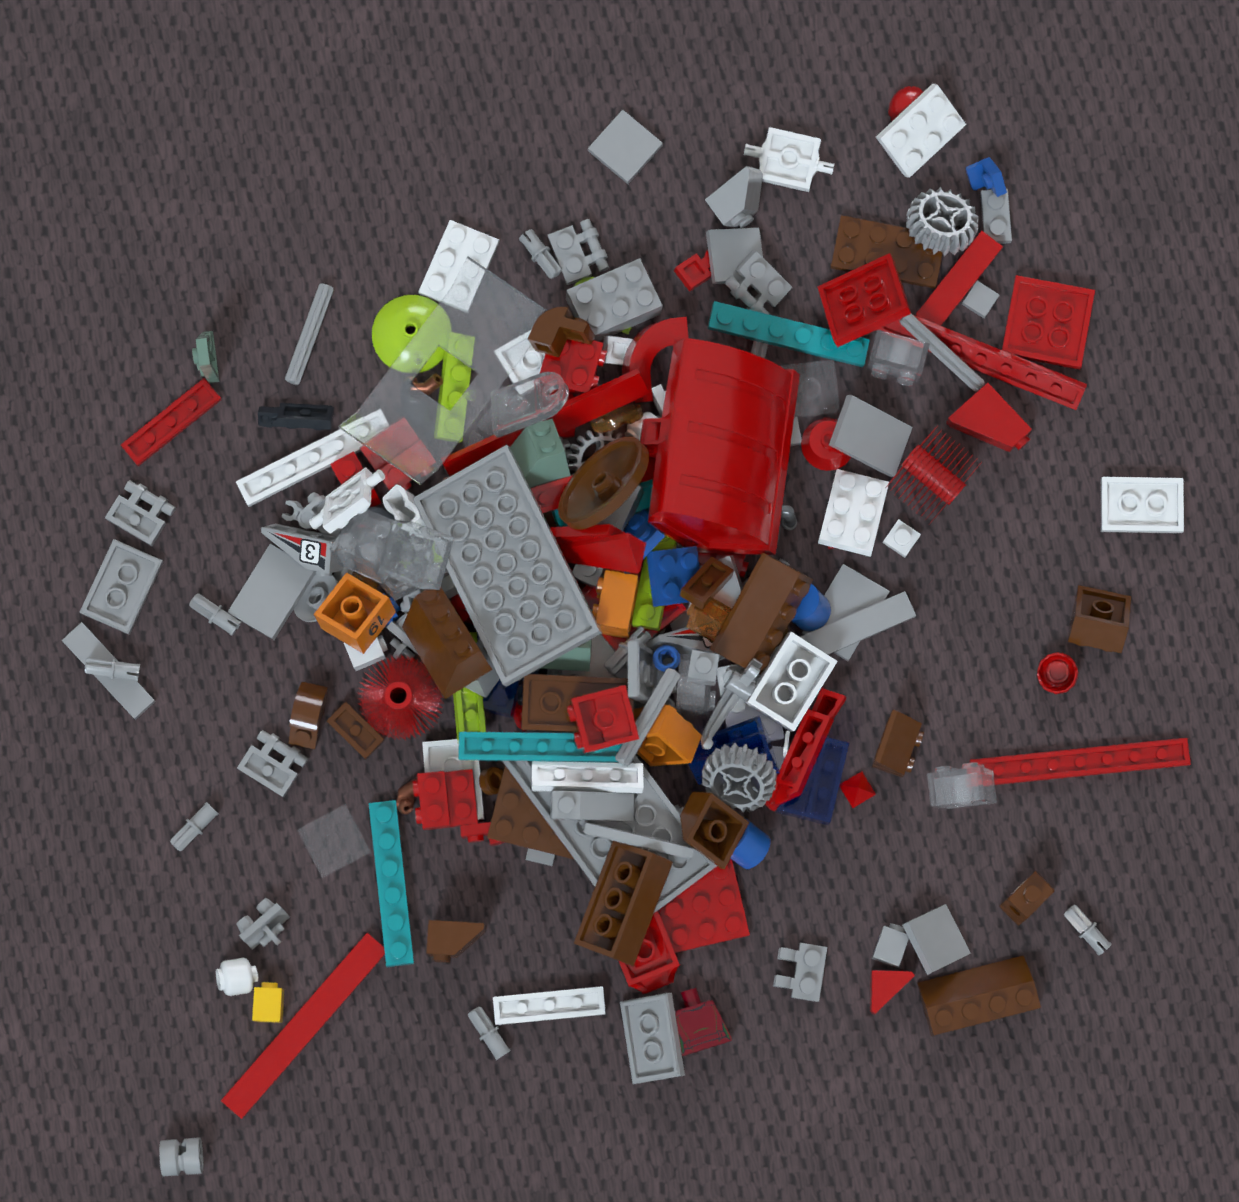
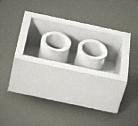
[744,632,837,731]

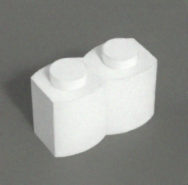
[383,485,430,544]

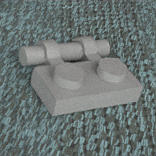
[548,219,609,285]
[725,250,792,314]
[105,480,176,546]
[237,730,309,798]

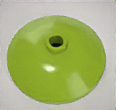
[372,295,452,374]

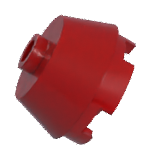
[801,418,851,471]

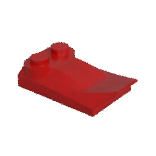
[619,911,680,994]

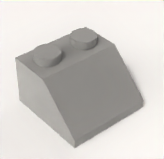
[705,166,763,228]

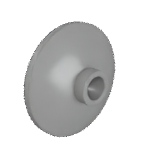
[294,574,338,622]

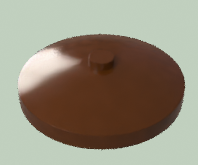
[558,436,649,530]

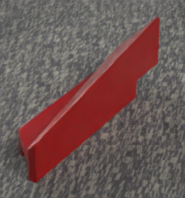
[550,524,646,573]
[765,688,847,811]

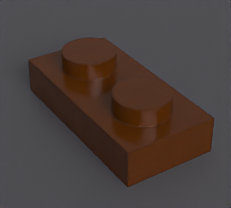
[680,556,734,610]
[327,702,385,760]

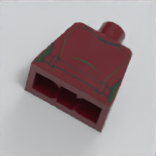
[675,988,732,1057]

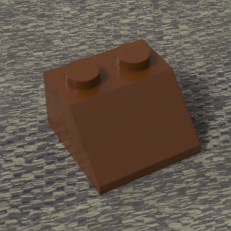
[1068,585,1131,653]
[872,709,924,778]
[680,792,749,869]
[426,920,486,963]

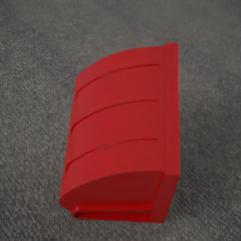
[640,338,800,555]

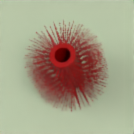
[885,426,982,523]
[358,655,444,741]

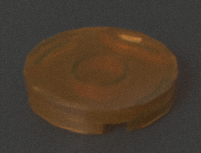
[590,404,644,433]

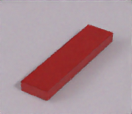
[916,231,1003,326]
[121,378,222,466]

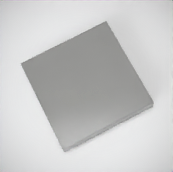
[588,110,663,184]
[706,228,763,284]
[902,904,971,975]

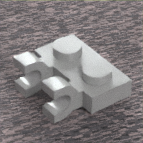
[773,943,827,1002]

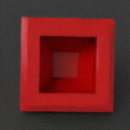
[838,771,876,809]

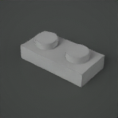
[980,189,1012,244]

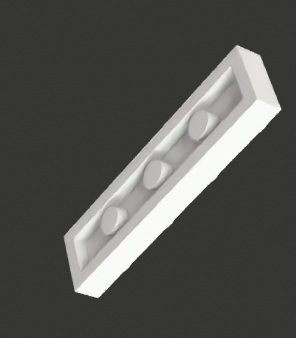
[531,761,643,793]
[493,986,606,1025]

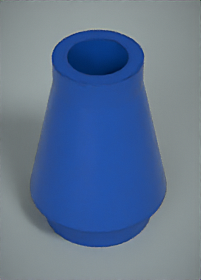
[653,645,680,672]

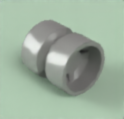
[160,1138,203,1176]

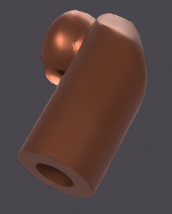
[404,374,443,396]
[396,777,418,814]

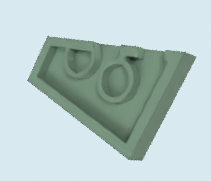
[192,331,219,383]

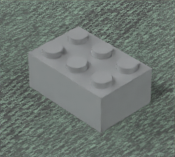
[566,258,662,341]

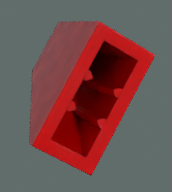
[946,383,1032,452]

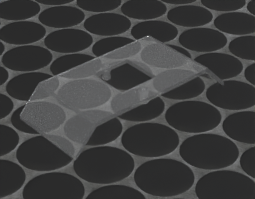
[338,256,547,485]

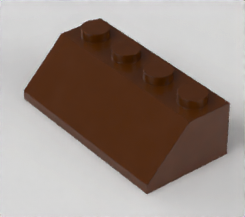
[710,553,813,675]
[402,582,492,699]
[574,841,673,966]
[917,955,1041,1036]

